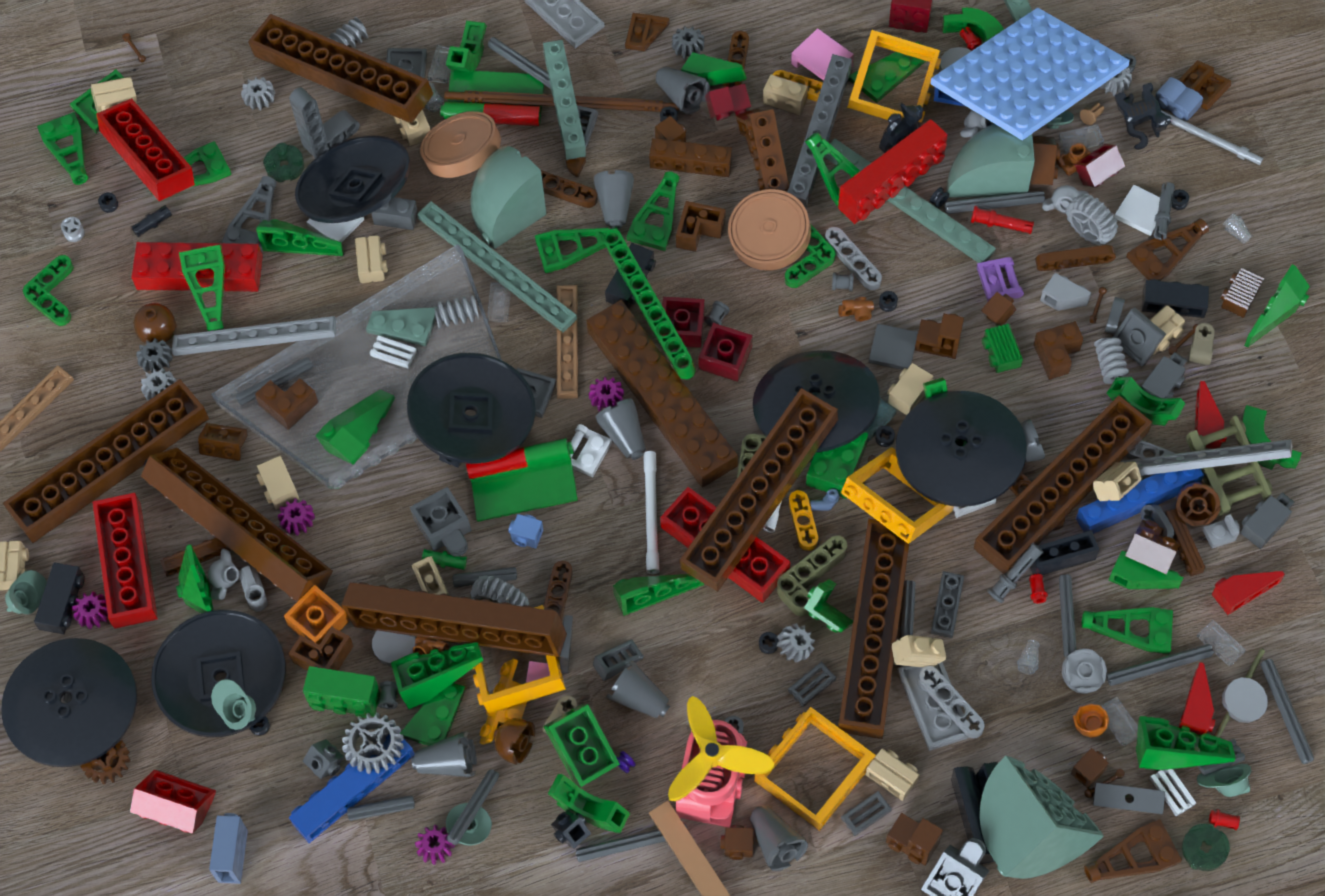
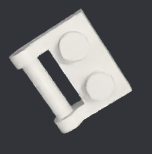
[571,424,612,478]

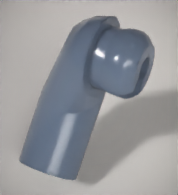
[810,489,839,511]

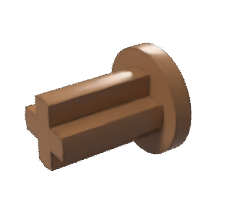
[1080,102,1104,126]

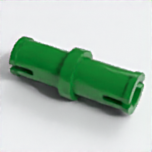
[421,548,467,570]

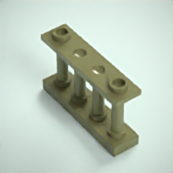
[1185,415,1272,517]

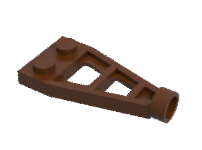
[1126,218,1209,281]
[1084,819,1182,883]

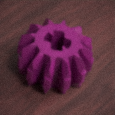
[588,376,624,412]
[278,498,315,536]
[72,591,108,630]
[415,825,455,865]

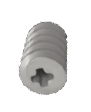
[327,17,368,48]
[434,295,479,328]
[1094,338,1129,384]

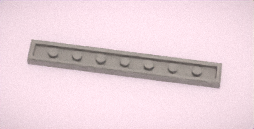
[172,316,337,356]
[1121,439,1293,476]

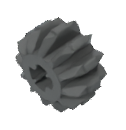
[672,26,705,59]
[136,338,173,373]

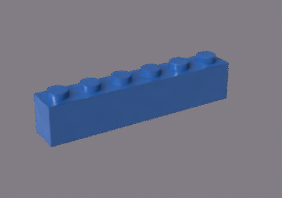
[1076,469,1204,534]
[289,734,414,843]

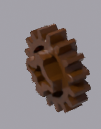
[80,740,131,785]

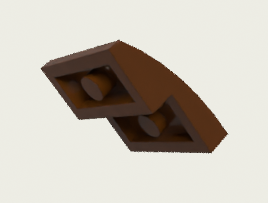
[1179,60,1231,110]

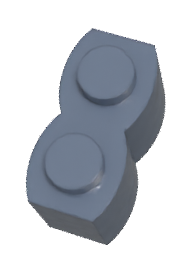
[1155,77,1203,121]

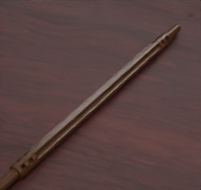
[444,90,681,112]

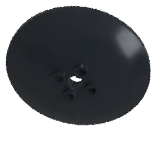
[295,136,411,223]
[752,350,880,452]
[407,353,536,464]
[896,391,1027,507]
[151,610,286,737]
[1,638,137,767]

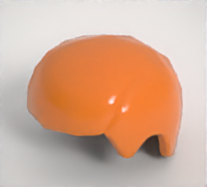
[1073,704,1109,738]

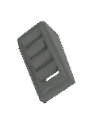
[577,105,598,148]
[593,639,644,681]

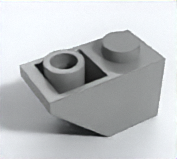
[1040,273,1091,311]

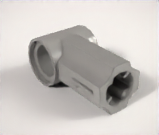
[239,565,268,612]

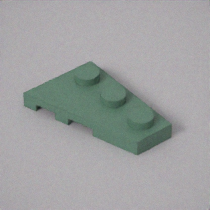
[366,307,437,346]

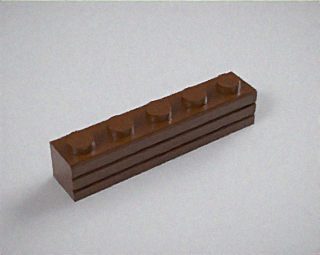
[1165,509,1205,577]
[160,537,231,577]

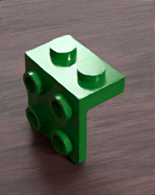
[804,579,854,632]

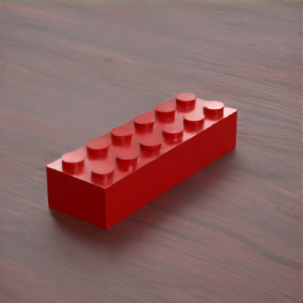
[96,98,195,201]
[838,119,948,224]
[131,242,263,292]
[660,487,790,603]
[92,493,158,629]

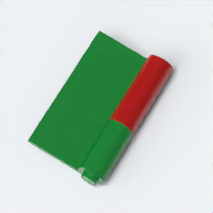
[440,70,544,126]
[466,438,578,522]

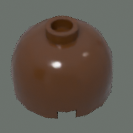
[133,303,177,343]
[1176,482,1220,526]
[493,718,535,765]

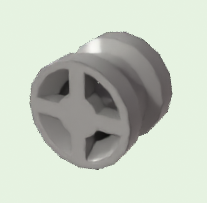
[61,217,85,242]

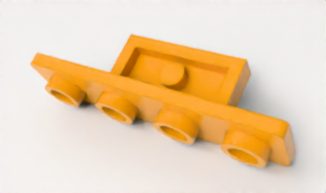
[479,659,527,745]

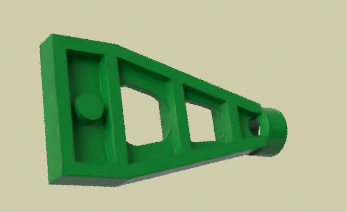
[37,112,88,185]
[805,132,860,214]
[149,141,232,195]
[626,171,680,251]
[534,227,618,273]
[179,245,225,331]
[1081,607,1173,654]

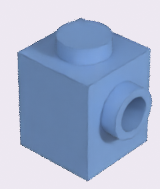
[508,514,543,549]

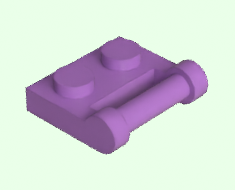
[977,257,1024,302]

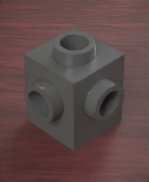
[303,739,344,779]

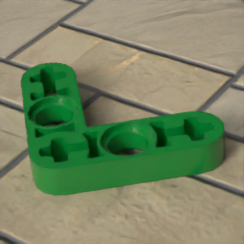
[785,223,835,288]
[22,255,74,326]

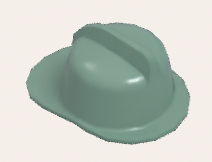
[5,570,47,614]
[211,679,256,730]
[1197,764,1252,797]

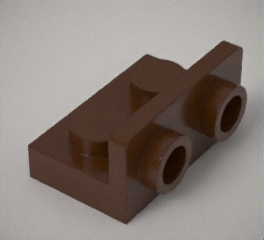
[198,423,248,461]

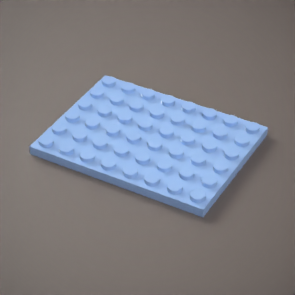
[931,8,1129,140]

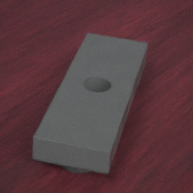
[931,571,964,638]
[1093,783,1165,814]

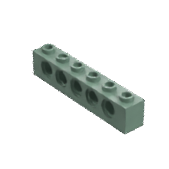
[543,40,586,160]

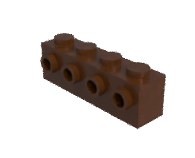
[745,109,789,191]
[649,138,732,177]

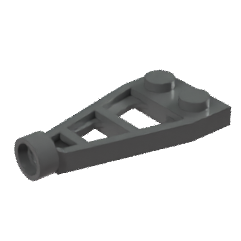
[221,176,277,252]

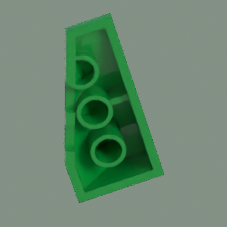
[256,219,344,256]
[1244,264,1310,348]
[315,389,395,465]
[176,545,214,614]
[613,574,704,616]
[391,642,483,709]
[1136,716,1236,770]

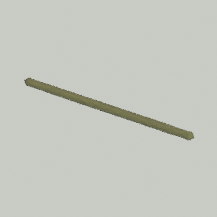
[1214,648,1265,738]

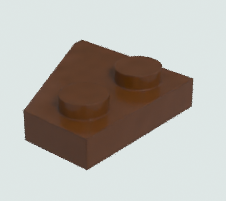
[625,13,670,51]

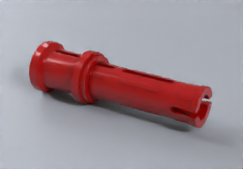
[970,205,1034,234]

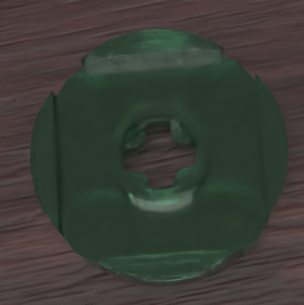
[263,143,304,182]
[1182,824,1230,871]

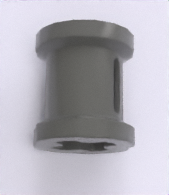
[832,272,854,292]
[704,301,730,327]
[377,681,398,709]

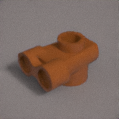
[1056,143,1090,176]
[838,297,874,322]
[413,637,449,655]

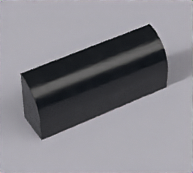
[951,766,995,865]

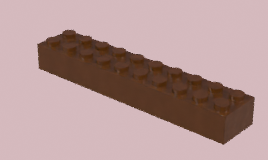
[248,14,433,124]
[586,300,738,488]
[3,379,209,543]
[679,388,838,592]
[974,396,1152,573]
[141,448,333,602]
[838,518,909,739]
[341,582,567,657]

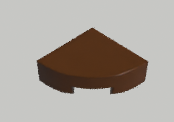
[566,157,586,177]

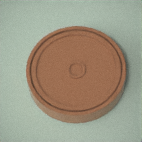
[420,112,501,178]
[728,189,811,270]

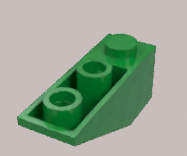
[681,52,747,86]
[1109,550,1184,589]

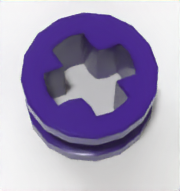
[616,751,636,773]

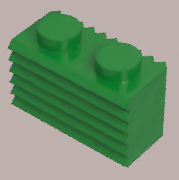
[982,323,1023,373]

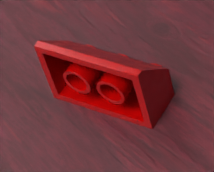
[130,769,216,834]

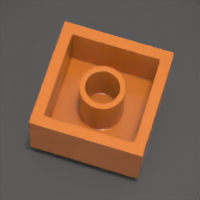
[284,585,350,645]

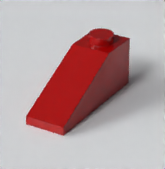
[1194,381,1227,449]
[1212,571,1285,615]
[1179,662,1216,735]

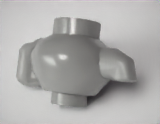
[960,110,993,138]
[1042,185,1089,214]
[208,549,239,600]

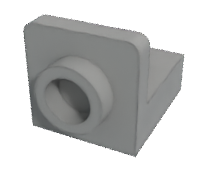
[1202,514,1240,549]

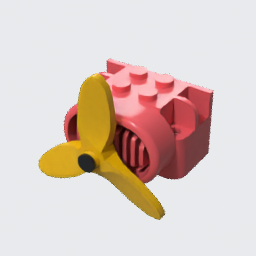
[668,696,774,828]

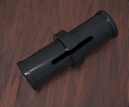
[131,205,172,237]

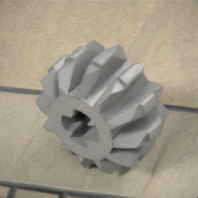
[1100,68,1132,96]
[241,76,275,111]
[141,368,176,401]
[776,623,815,662]

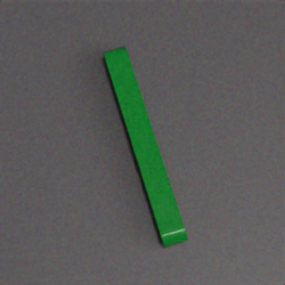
[603,229,696,380]

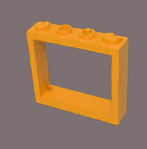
[847,30,941,123]
[841,447,954,544]
[472,605,566,713]
[754,707,876,831]

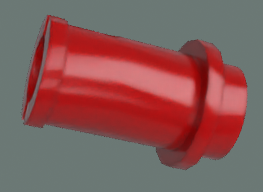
[959,27,982,51]
[1029,574,1048,604]
[1209,809,1240,831]

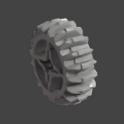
[1066,194,1118,246]
[470,575,529,606]
[342,712,404,774]

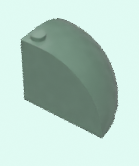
[946,123,1035,198]
[470,145,546,249]
[980,756,1104,879]

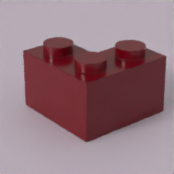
[705,84,751,121]

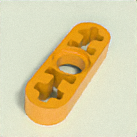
[772,70,823,102]
[789,490,818,551]

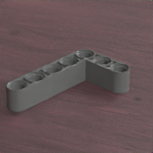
[289,87,360,159]

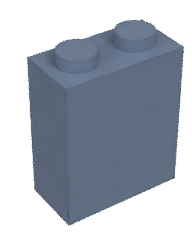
[209,813,248,884]

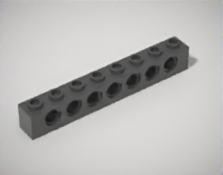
[788,54,852,210]

